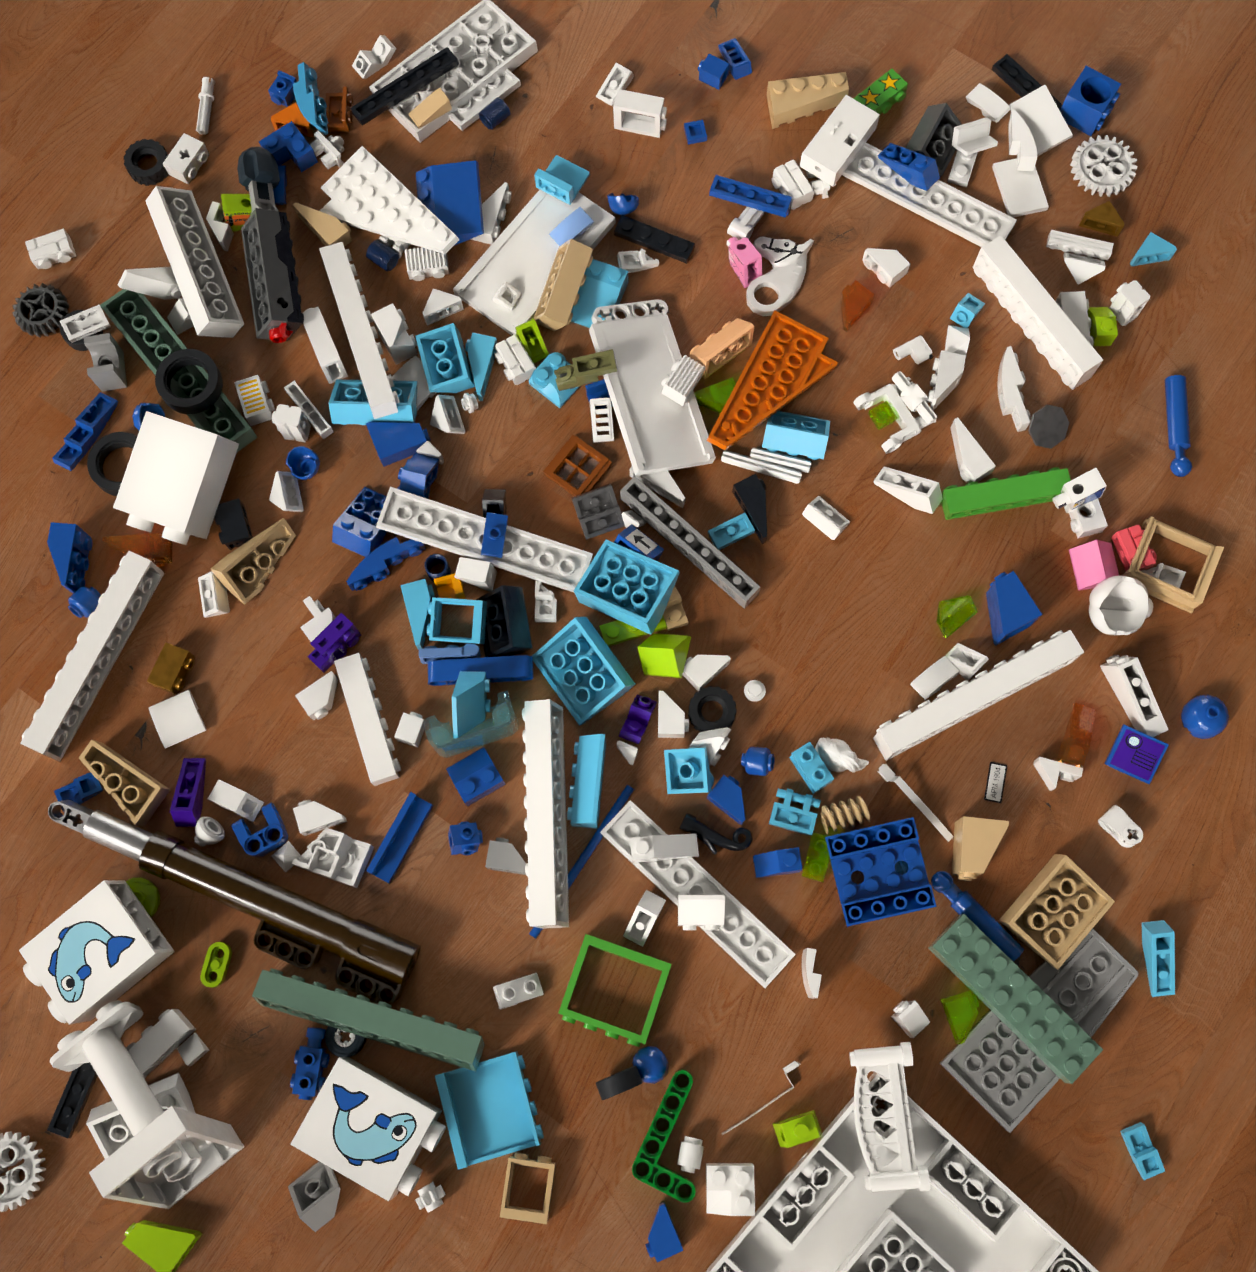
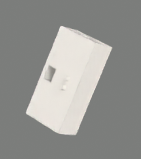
[800,95,880,186]

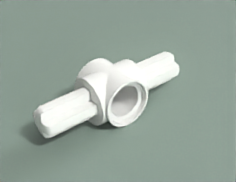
[892,371,937,424]

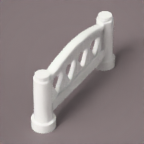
[849,1042,930,1192]

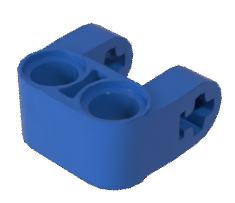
[231,802,288,858]

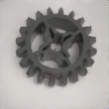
[12,283,70,338]

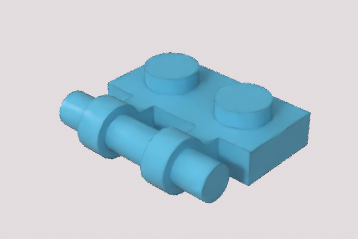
[769,788,821,836]

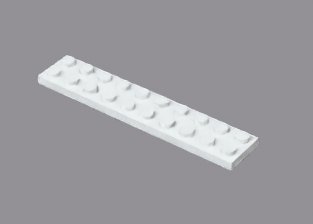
[842,142,1017,247]
[376,487,593,592]
[600,800,796,988]

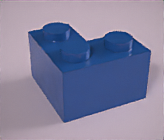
[259,121,318,172]
[397,453,439,499]

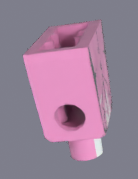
[727,237,762,288]

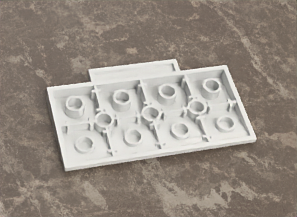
[369,0,538,143]

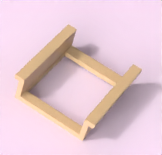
[1122,516,1224,613]

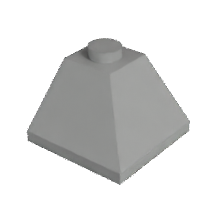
[288,1161,341,1232]

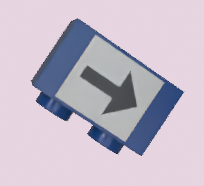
[614,524,664,561]

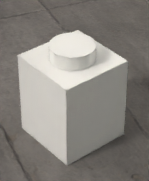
[394,712,427,748]

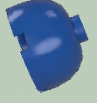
[1181,695,1229,739]

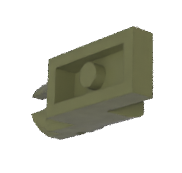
[554,349,618,391]

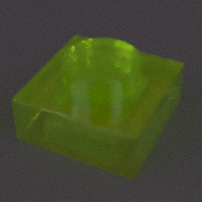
[868,401,898,430]

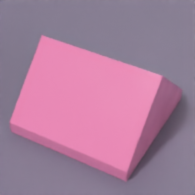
[1069,540,1119,590]

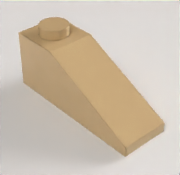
[293,203,352,247]

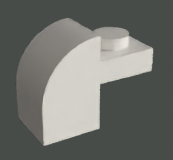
[300,596,335,642]

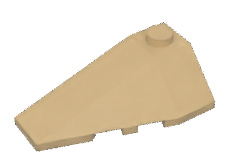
[211,518,296,604]

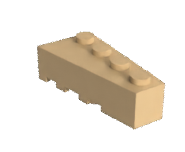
[766,72,849,129]
[79,740,170,827]

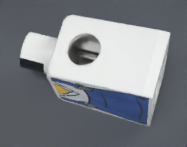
[1052,468,1107,510]

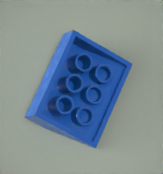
[416,160,484,245]

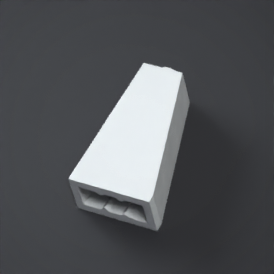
[303,307,348,384]

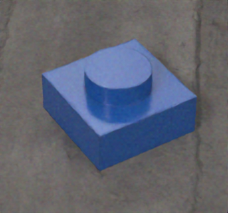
[684,120,707,145]

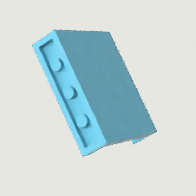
[435,1051,544,1170]

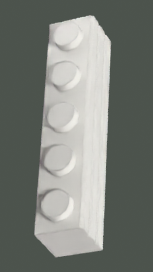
[1046,230,1114,260]
[284,380,333,439]

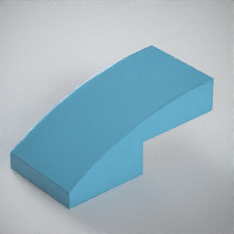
[1120,1122,1165,1180]

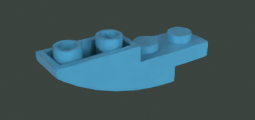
[293,62,328,135]

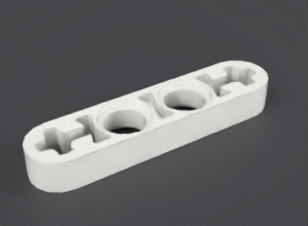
[591,299,668,324]

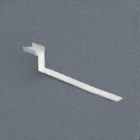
[877,763,954,842]
[721,1061,801,1135]

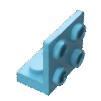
[534,155,590,205]

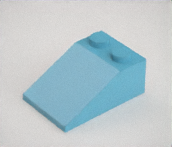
[571,259,629,328]
[452,671,491,738]

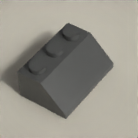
[906,103,962,177]

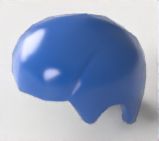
[607,193,639,215]
[132,402,165,430]
[286,446,320,480]
[632,1046,669,1084]

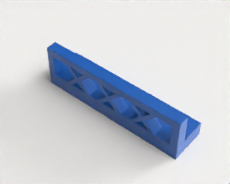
[709,175,792,218]
[366,792,433,884]

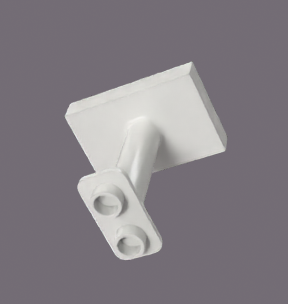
[50,1000,244,1209]

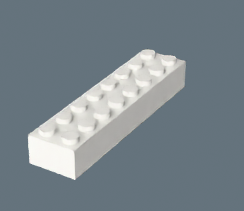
[146,186,244,338]
[973,235,1103,390]

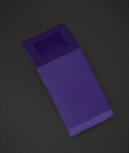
[619,694,657,744]

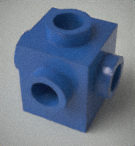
[448,821,483,856]

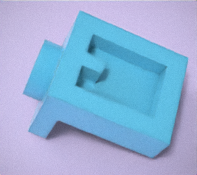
[950,293,985,328]

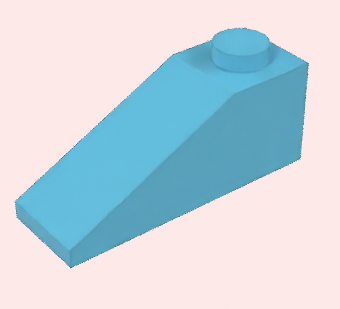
[465,332,497,401]
[400,579,435,650]
[1142,920,1175,997]

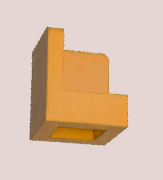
[434,573,466,599]

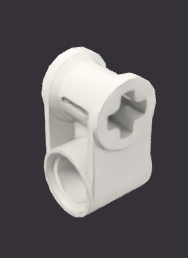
[1098,805,1143,848]

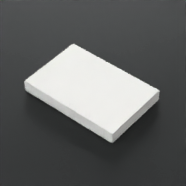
[1009,85,1073,157]
[992,158,1049,218]

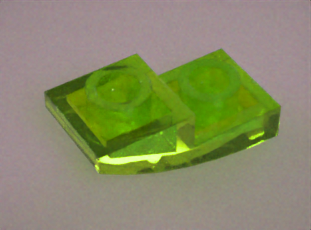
[801,832,829,882]

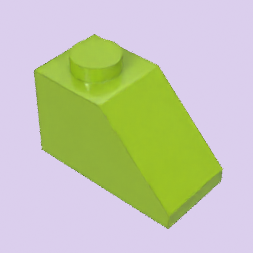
[1087,307,1118,346]

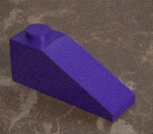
[170,758,206,827]

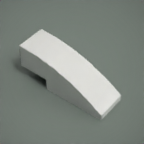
[1008,110,1037,171]

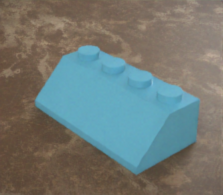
[328,379,418,425]
[567,734,606,829]

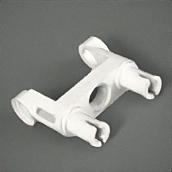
[853,377,936,454]

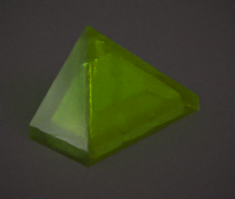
[936,595,978,638]

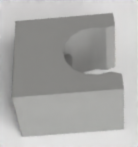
[84,333,127,392]

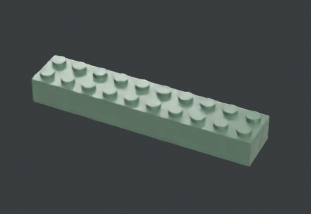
[100,289,258,453]
[252,968,485,1072]

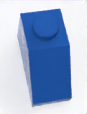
[707,775,745,826]
[753,847,803,878]
[645,1202,683,1263]

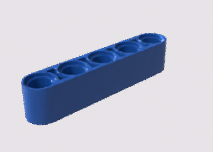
[428,655,534,686]

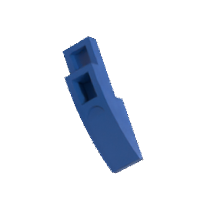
[346,537,426,591]

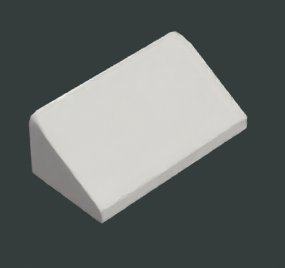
[802,496,850,540]
[198,572,230,618]

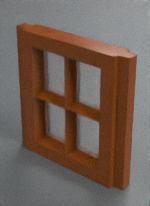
[543,435,612,496]

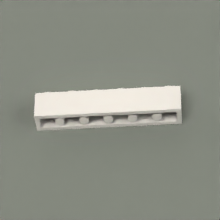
[334,653,401,786]

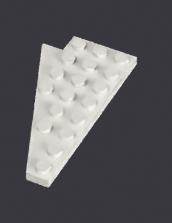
[320,146,459,254]

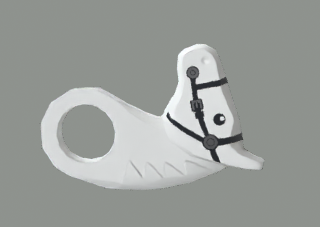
[746,237,814,316]

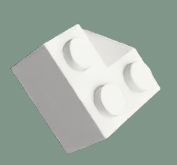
[371,303,417,365]
[706,1163,755,1216]

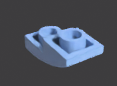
[549,207,594,246]

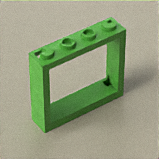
[558,934,672,1047]

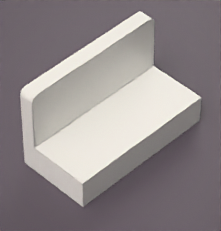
[952,117,998,155]

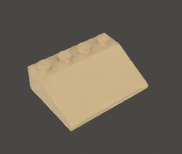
[999,854,1115,970]

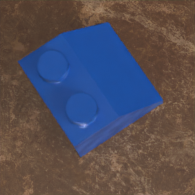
[446,747,506,807]

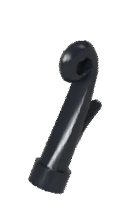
[679,813,752,855]

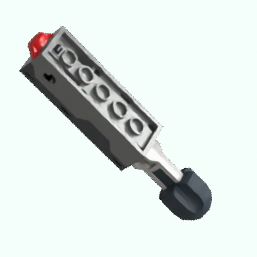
[237,147,304,343]

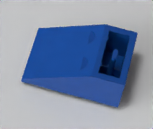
[332,487,387,557]
[47,522,92,593]

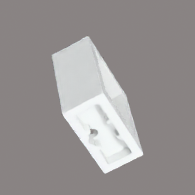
[613,89,667,138]
[60,305,111,343]

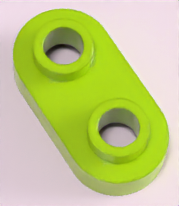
[200,942,232,988]

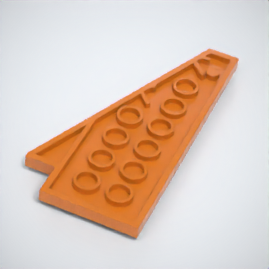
[706,310,838,450]

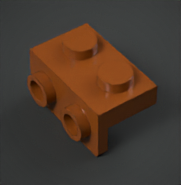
[325,86,353,132]

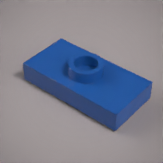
[481,512,508,558]

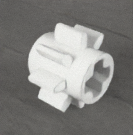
[415,1182,446,1212]

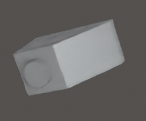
[485,838,526,875]

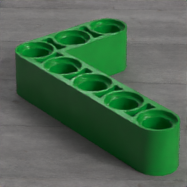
[632,1070,696,1203]

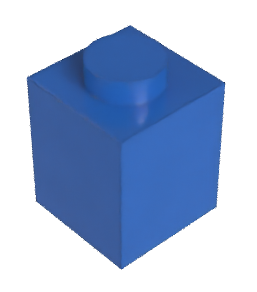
[698,54,729,90]

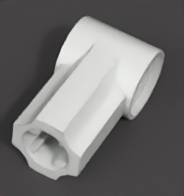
[727,207,764,240]

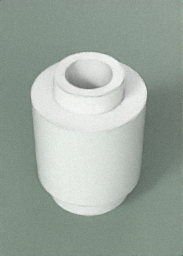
[677,1136,704,1173]

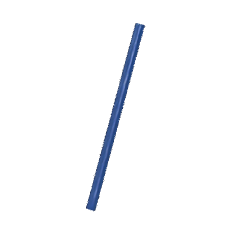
[529,785,634,939]

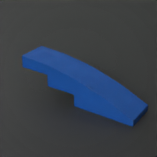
[52,392,118,471]

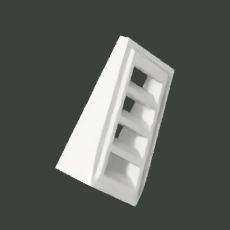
[590,398,614,443]

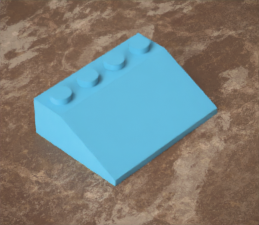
[574,540,680,635]
[532,617,636,726]

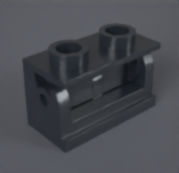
[214,498,253,550]

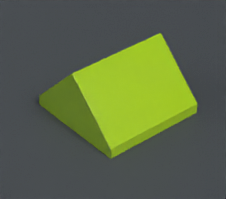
[637,633,691,678]

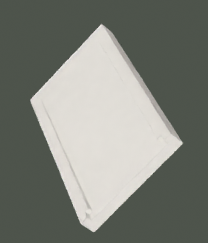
[453,190,616,336]
[589,315,716,476]

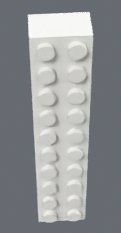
[20,551,164,762]
[873,630,1084,761]
[522,699,569,929]

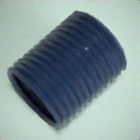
[479,97,511,130]
[366,239,399,272]
[424,554,451,582]

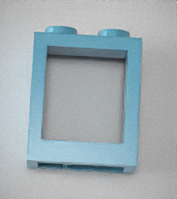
[427,597,487,644]

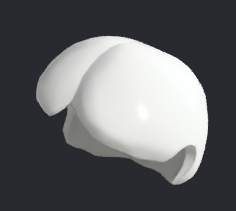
[1089,575,1154,635]

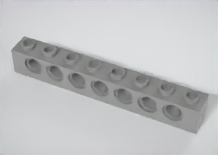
[620,476,760,609]

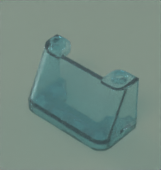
[425,690,519,758]

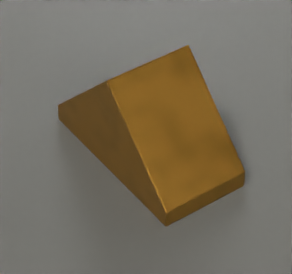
[1079,201,1125,237]

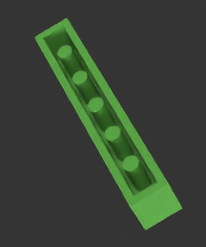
[941,467,1071,520]

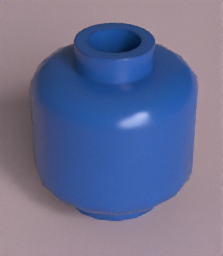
[68,586,101,618]
[741,747,775,776]

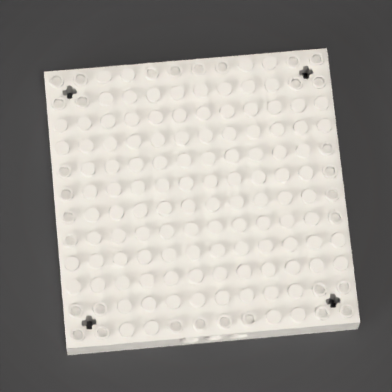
[705,1072,1099,1272]

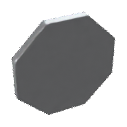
[1028,405,1069,449]

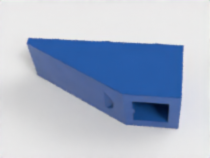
[878,143,940,191]

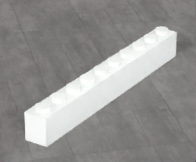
[319,242,400,419]

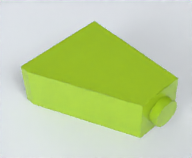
[122,1220,202,1272]

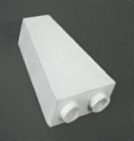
[1100,655,1168,737]

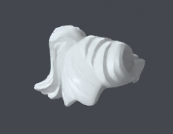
[815,737,869,773]

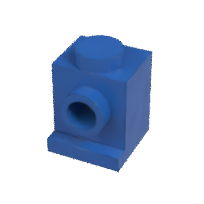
[268,70,297,107]

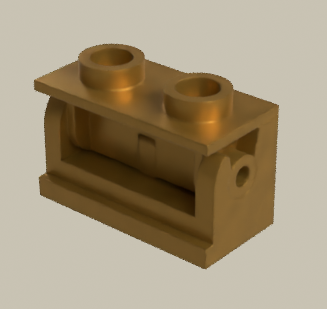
[147,642,195,695]

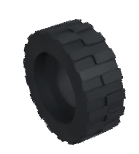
[123,139,168,186]
[688,686,737,732]

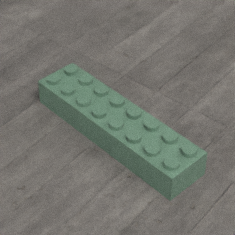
[928,914,1103,1084]

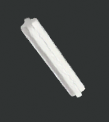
[721,450,802,484]

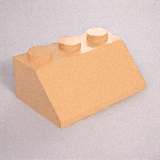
[690,318,754,380]

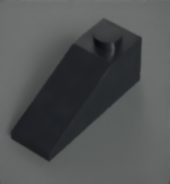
[732,474,767,544]

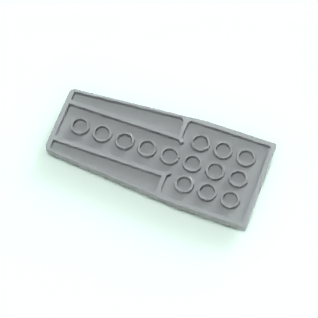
[940,929,1138,1133]

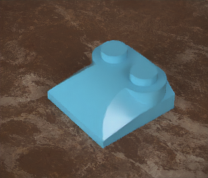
[529,352,580,408]
[664,747,714,794]

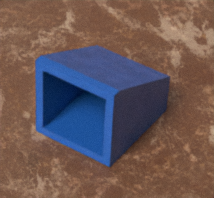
[986,571,1042,646]

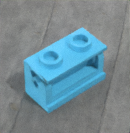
[789,742,834,794]

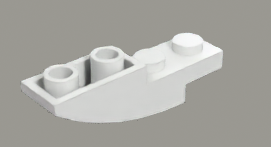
[997,346,1031,432]

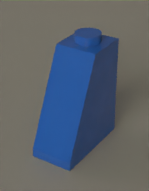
[366,422,431,467]

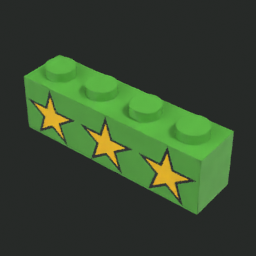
[853,69,908,115]

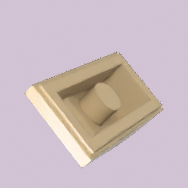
[409,88,452,129]

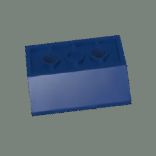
[825,817,937,927]

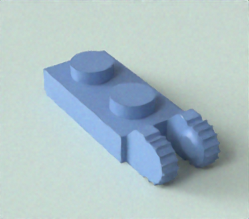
[419,643,481,664]

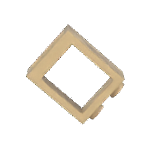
[500,1152,556,1224]

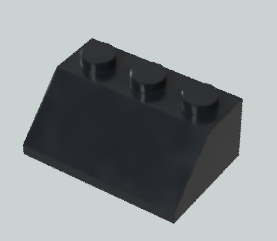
[476,585,533,657]

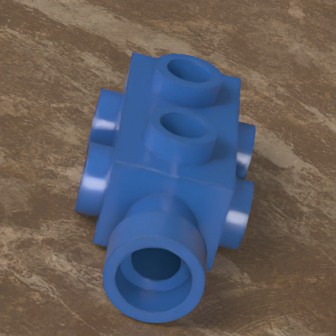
[290,1027,330,1100]

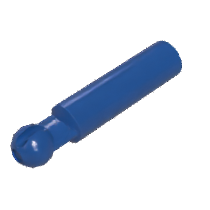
[1164,375,1192,477]
[931,871,1024,962]

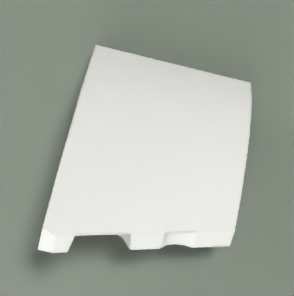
[292,828,374,888]

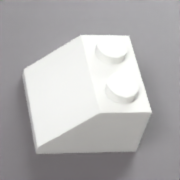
[678,895,725,930]

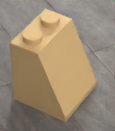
[952,816,1009,881]

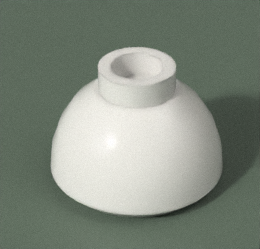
[194,817,225,846]

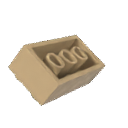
[534,239,593,331]

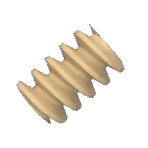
[821,796,870,834]

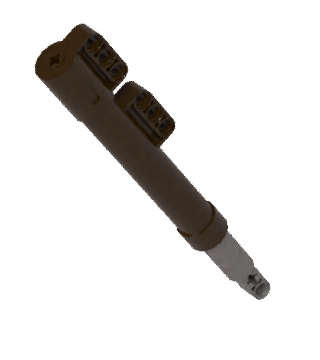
[48,800,421,1005]

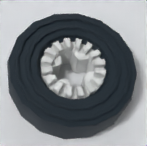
[325,1022,366,1057]

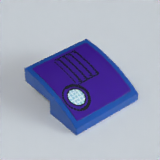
[1104,724,1169,784]

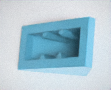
[1130,232,1177,267]

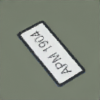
[984,762,1007,803]

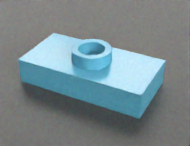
[708,513,755,550]

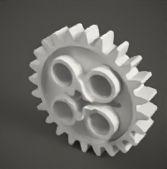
[1070,135,1138,197]
[0,1131,46,1212]

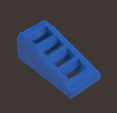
[718,38,752,80]

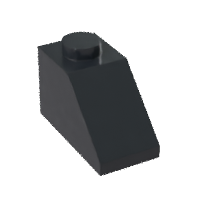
[482,489,507,518]

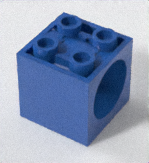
[1060,66,1121,136]

